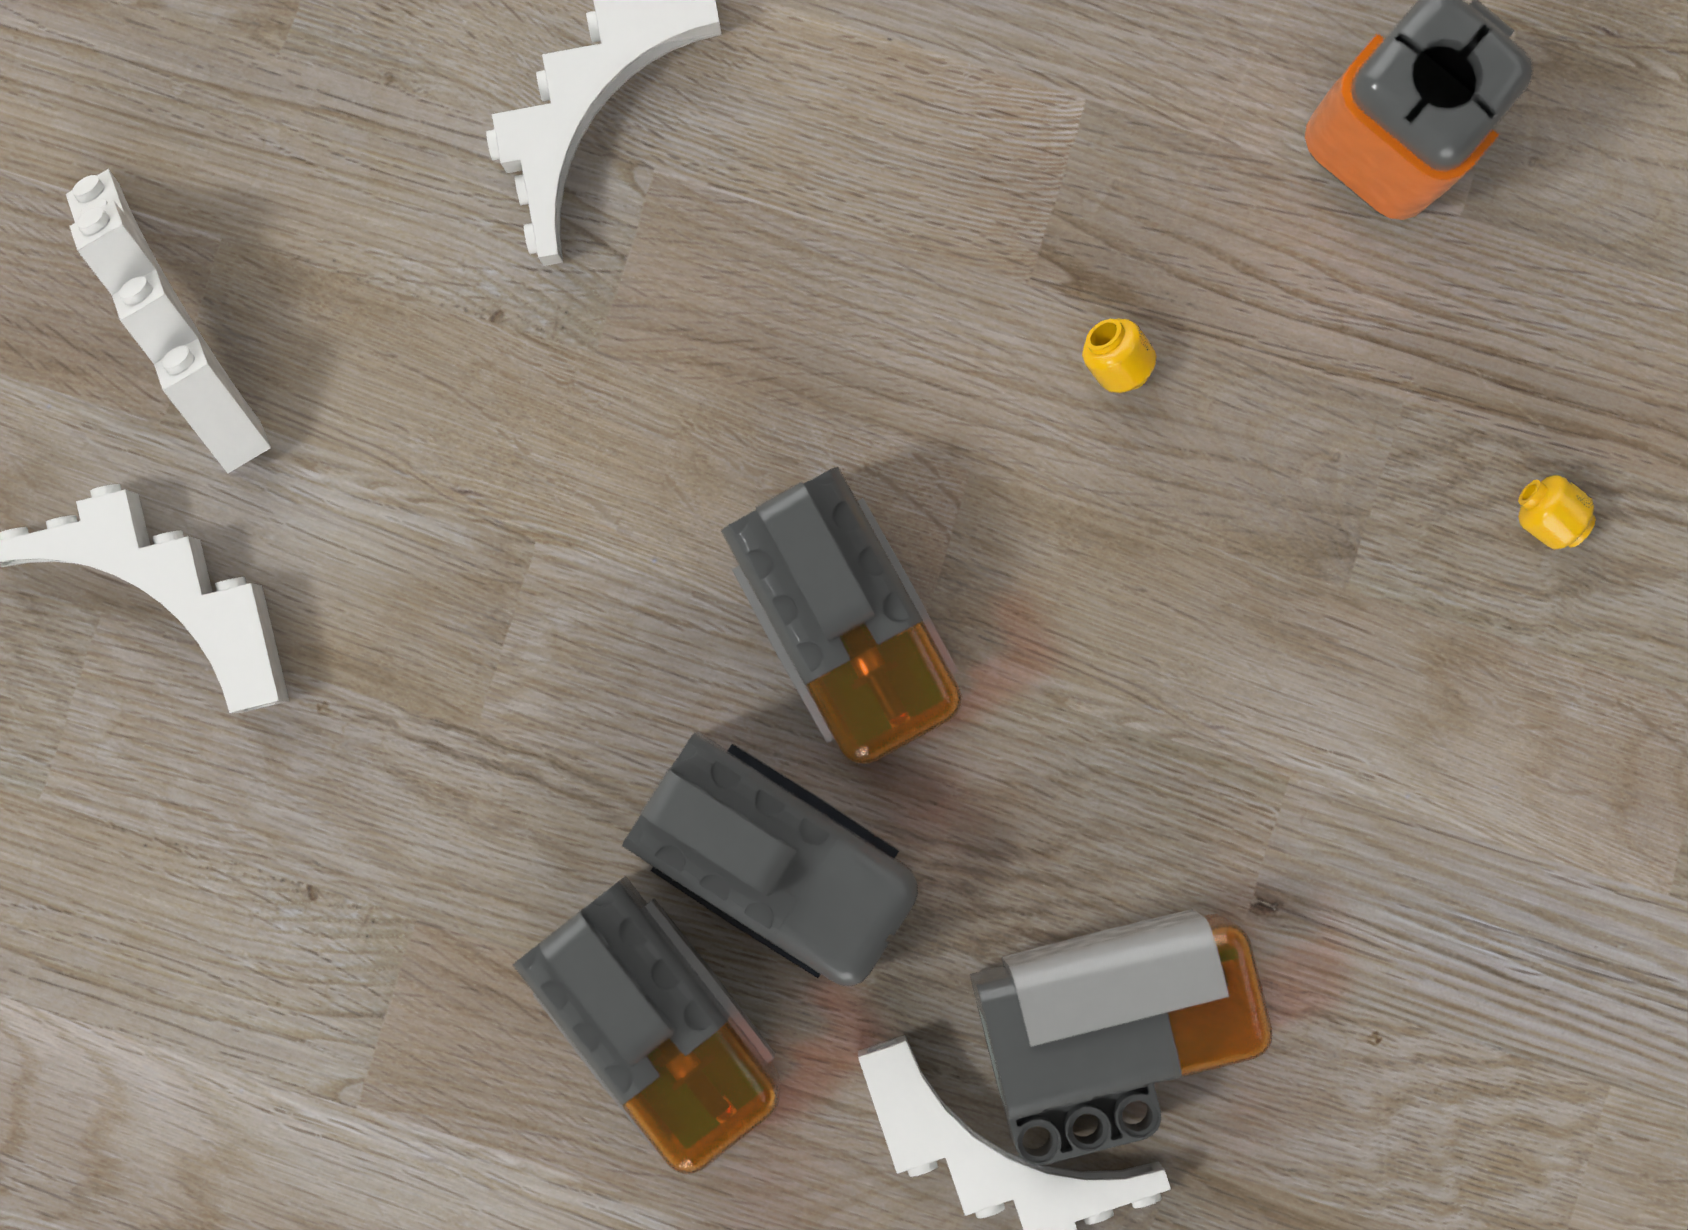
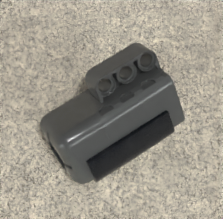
[622,732,918,986]

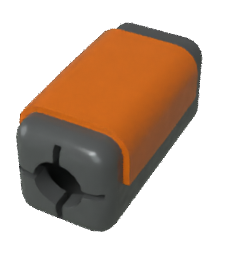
[1305,0,1533,220]

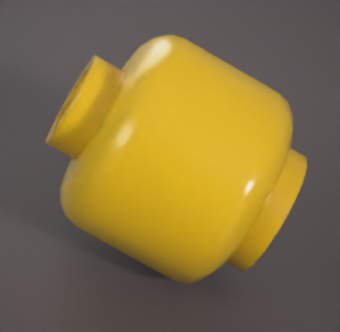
[1082,319,1157,393]
[1518,475,1596,550]

